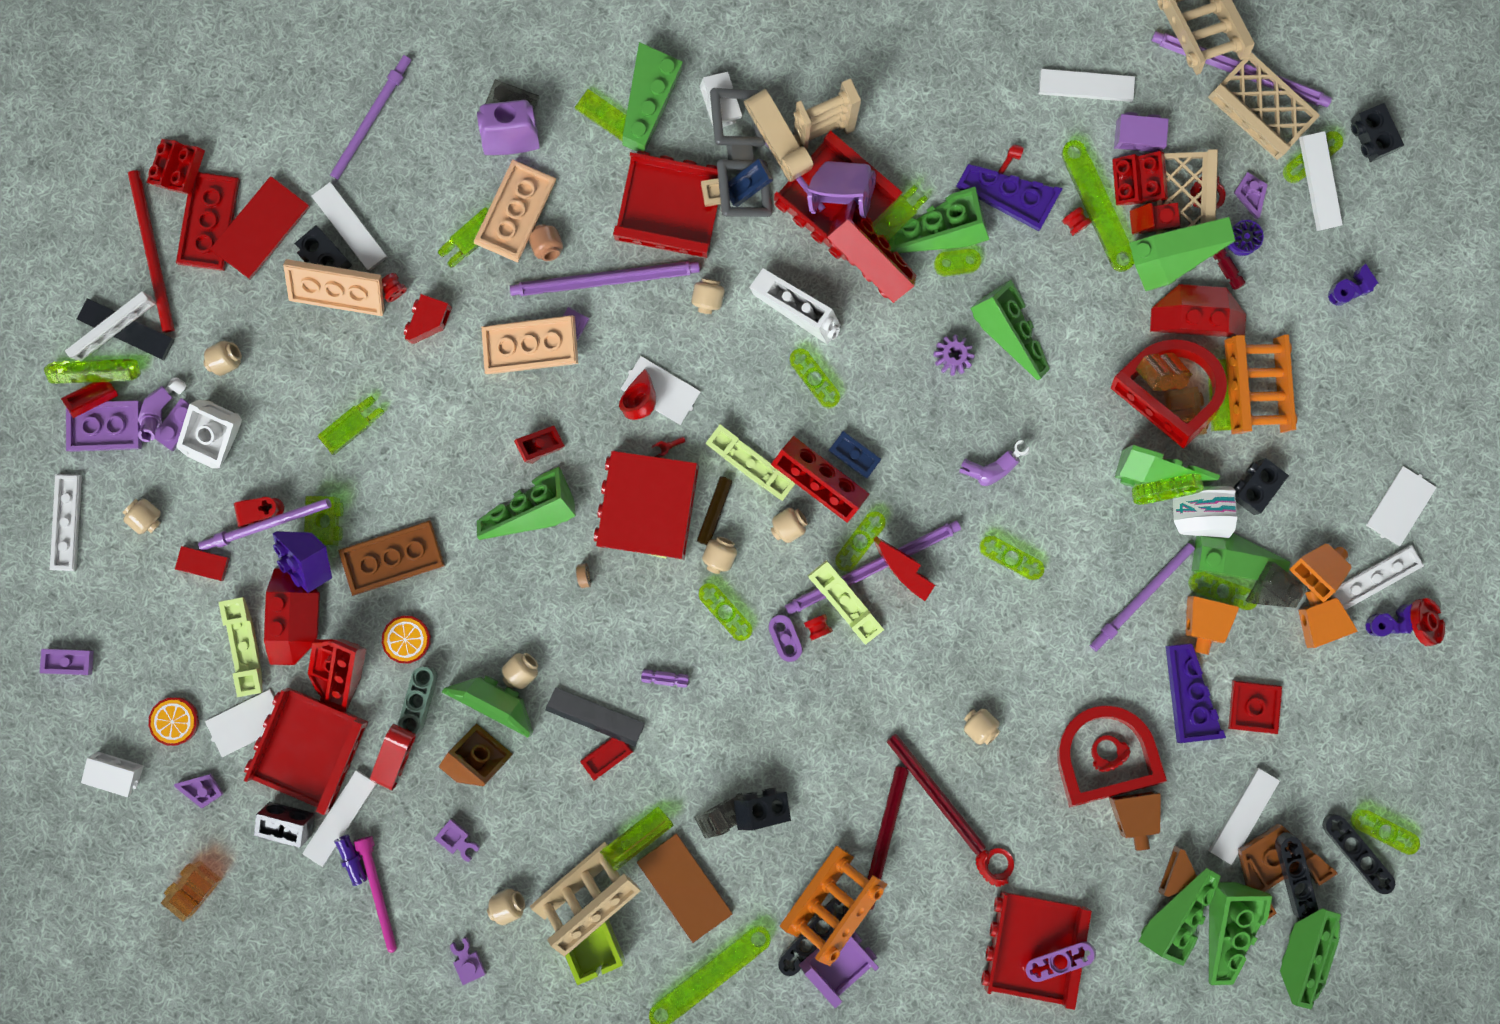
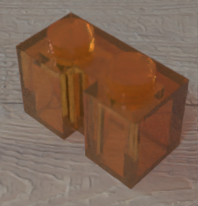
[1164,386,1209,441]
[161,861,222,922]

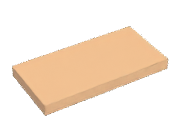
[474,159,556,263]
[283,259,385,316]
[481,315,579,374]

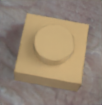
[701,179,721,207]

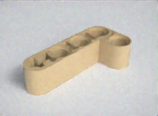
[744,89,813,182]

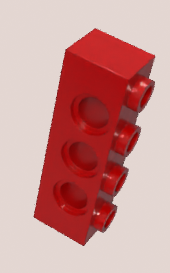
[771,436,870,523]

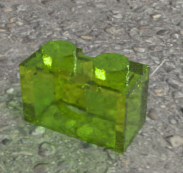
[304,496,344,546]

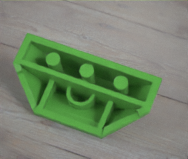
[442,675,533,738]
[1280,908,1341,1009]

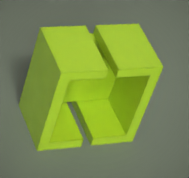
[565,919,625,986]

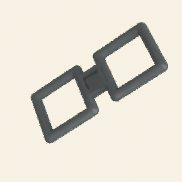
[710,88,772,217]

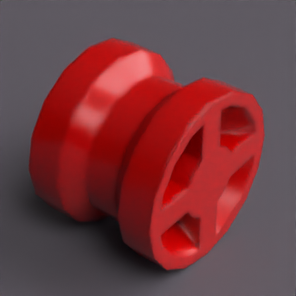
[1062,207,1092,236]
[382,273,407,302]
[804,614,833,641]

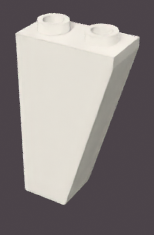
[749,268,841,345]

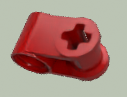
[233,497,285,527]

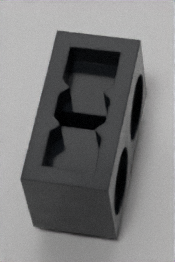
[1350,103,1404,162]
[294,225,352,269]
[1233,458,1289,515]
[734,788,791,831]
[254,801,315,848]

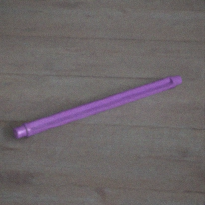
[1151,31,1332,108]
[510,261,700,297]
[785,520,961,615]

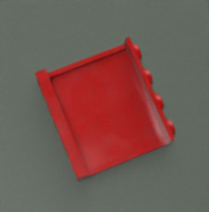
[774,130,903,260]
[613,151,718,258]
[594,451,699,560]
[244,688,369,815]
[981,891,1092,1010]

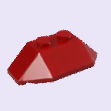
[1150,284,1246,337]
[264,568,320,665]
[308,639,366,712]

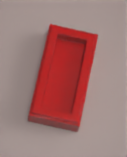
[61,376,118,418]
[175,546,230,581]
[580,738,634,781]

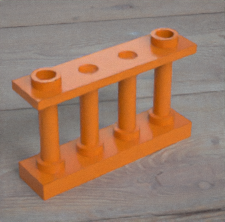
[1224,335,1297,434]
[780,845,888,966]

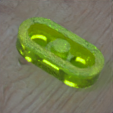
[934,249,981,277]

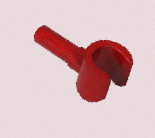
[998,144,1024,174]
[651,437,686,458]

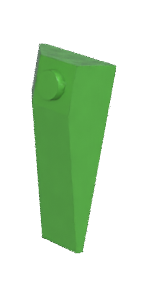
[1130,217,1236,291]
[970,280,1050,380]
[1209,882,1272,985]

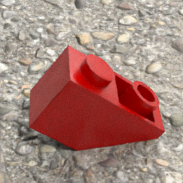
[404,294,452,344]

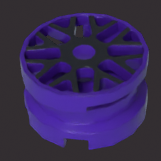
[1227,220,1264,256]

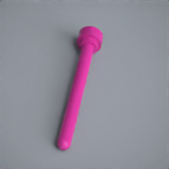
[353,836,397,953]

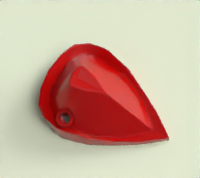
[619,369,656,420]

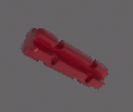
[1213,248,1245,290]

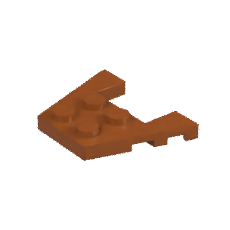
[1238,823,1338,919]

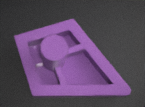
[1234,172,1268,219]
[174,774,224,808]

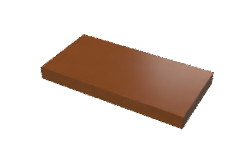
[338,520,445,596]
[637,833,733,943]

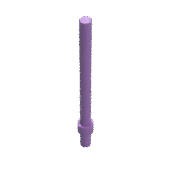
[330,55,411,180]
[198,498,331,551]
[1089,543,1195,652]

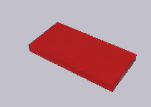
[176,172,240,271]
[210,176,310,280]

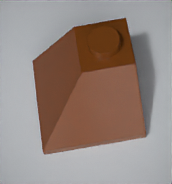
[438,723,513,786]

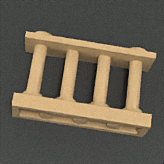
[1157,0,1255,75]
[793,78,861,152]
[530,842,641,957]

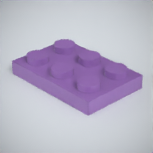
[66,401,142,452]

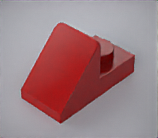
[1130,203,1181,235]
[514,425,565,464]

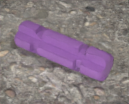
[641,669,689,688]

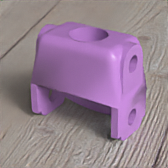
[477,100,540,155]
[807,161,876,218]

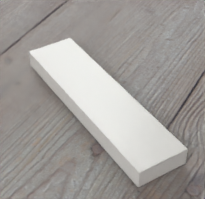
[1038,69,1135,102]
[1299,131,1343,231]
[311,182,388,272]
[65,291,156,361]
[50,474,82,571]
[1330,545,1424,610]
[1209,768,1280,865]
[302,770,377,867]

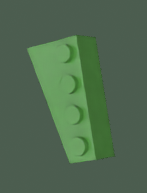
[622,42,683,152]

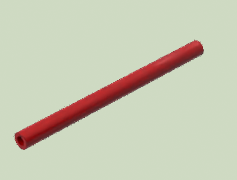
[128,170,175,333]

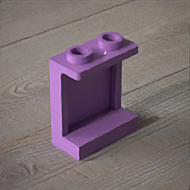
[799,932,879,1008]

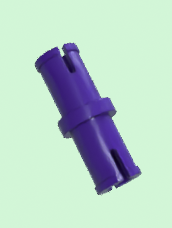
[334,834,367,886]

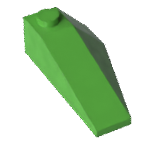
[888,187,990,253]
[1115,445,1220,487]
[477,467,576,540]
[1191,533,1290,585]
[1138,868,1221,966]

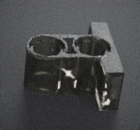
[694,792,743,839]

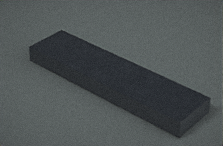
[77,298,175,361]
[545,688,645,747]

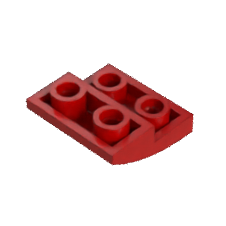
[146,139,205,195]
[1112,151,1168,206]

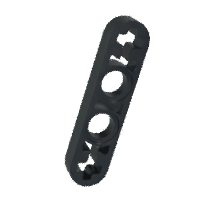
[1322,814,1396,894]
[1275,832,1319,920]
[778,898,849,976]

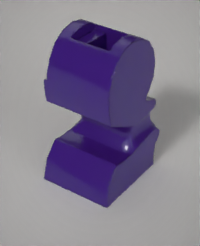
[1328,263,1379,306]
[1365,604,1413,637]

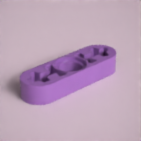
[1026,942,1096,982]

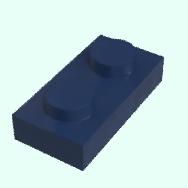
[728,159,773,207]
[829,431,881,479]

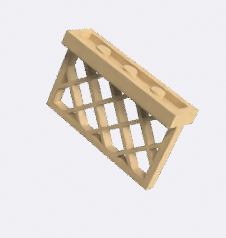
[1208,52,1320,160]
[1156,149,1218,235]

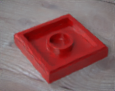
[1228,680,1282,734]

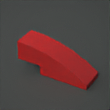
[873,536,935,601]

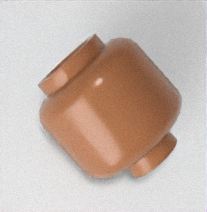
[529,224,563,261]

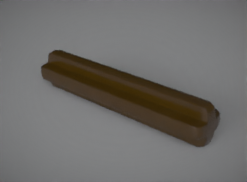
[697,476,732,545]

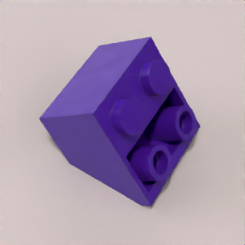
[273,531,332,593]

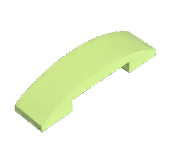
[705,425,795,501]
[807,560,884,645]
[218,597,263,697]

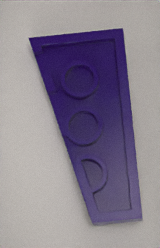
[956,164,1063,231]
[1165,644,1226,743]

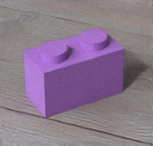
[1114,112,1169,152]

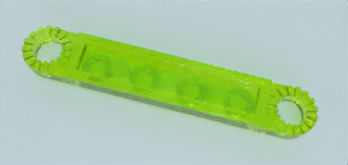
[1061,140,1134,272]
[649,926,771,1024]

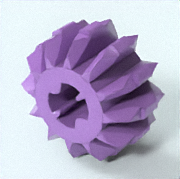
[933,335,975,376]

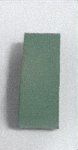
[398,666,438,734]

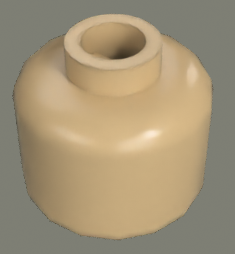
[691,278,725,314]
[203,340,242,376]
[122,499,161,534]
[771,507,808,543]
[702,536,737,574]
[502,653,538,689]
[964,709,1000,745]
[487,889,525,926]

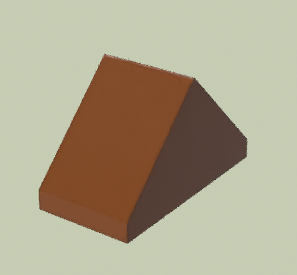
[1158,846,1197,897]

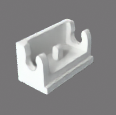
[700,72,742,127]
[81,752,144,797]

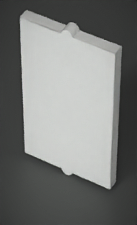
[621,356,701,425]
[1366,466,1437,546]
[205,689,274,757]

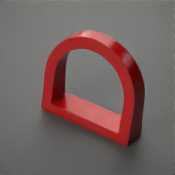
[1110,339,1227,449]
[1057,706,1167,808]

